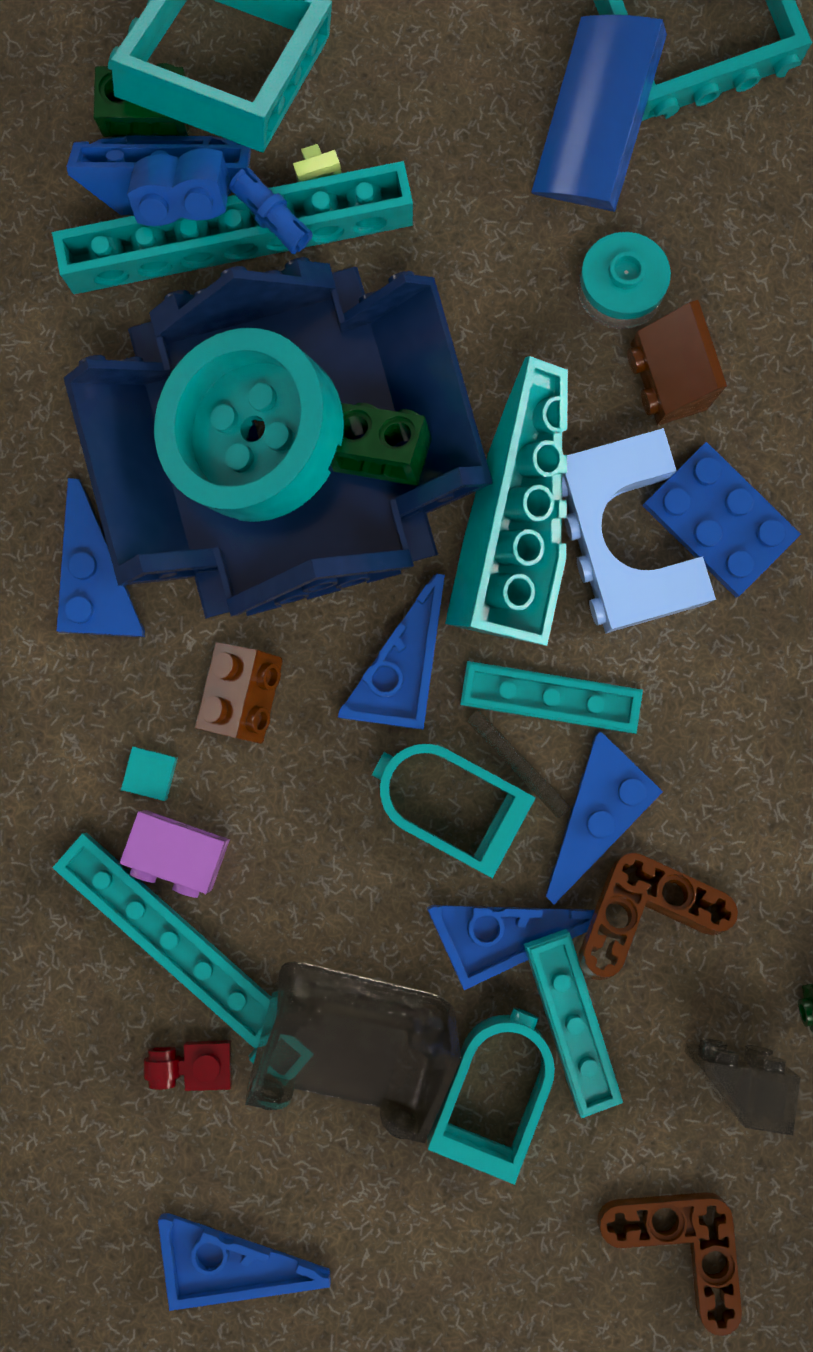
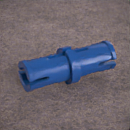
[229,167,313,254]

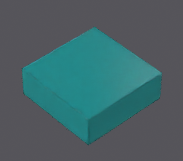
[121,747,178,801]

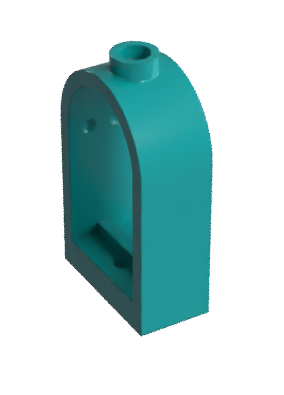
[372,744,536,879]
[427,1007,555,1185]

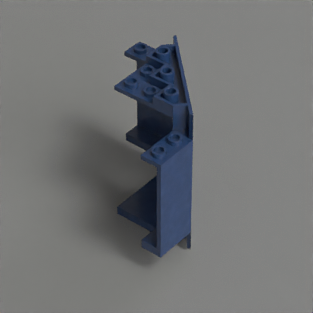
[64,257,493,619]

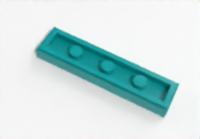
[460,661,643,734]
[524,929,623,1119]

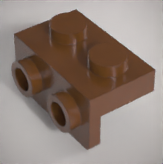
[195,642,283,744]

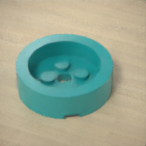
[154,328,344,522]

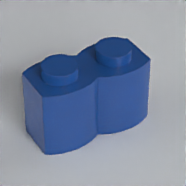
[127,148,231,226]

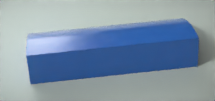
[531,15,667,212]

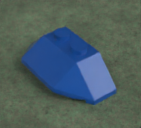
[66,136,251,215]

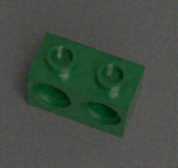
[94,63,189,137]
[330,403,432,486]

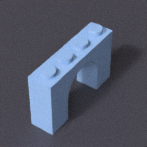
[562,428,716,634]

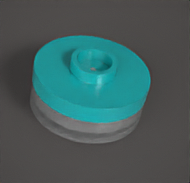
[578,232,671,329]

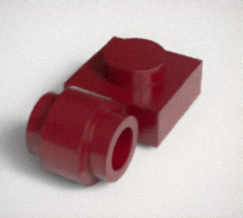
[144,1040,232,1091]

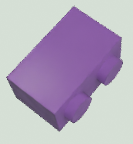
[119,810,230,898]

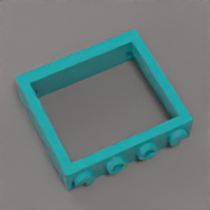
[108,0,332,153]
[593,0,812,121]

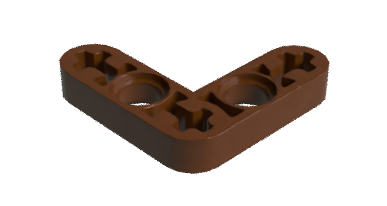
[578,853,738,980]
[597,1192,742,1336]

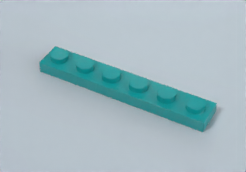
[52,833,287,1049]

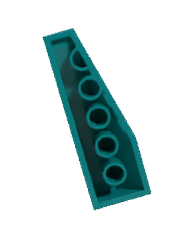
[445,356,568,646]

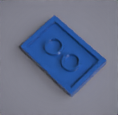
[642,442,801,598]

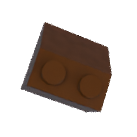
[627,300,727,426]

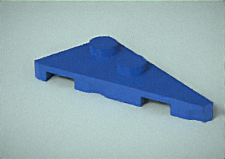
[57,478,145,637]
[338,574,445,730]
[546,731,663,905]
[427,905,595,990]
[158,1213,331,1311]

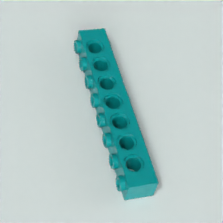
[52,161,413,294]

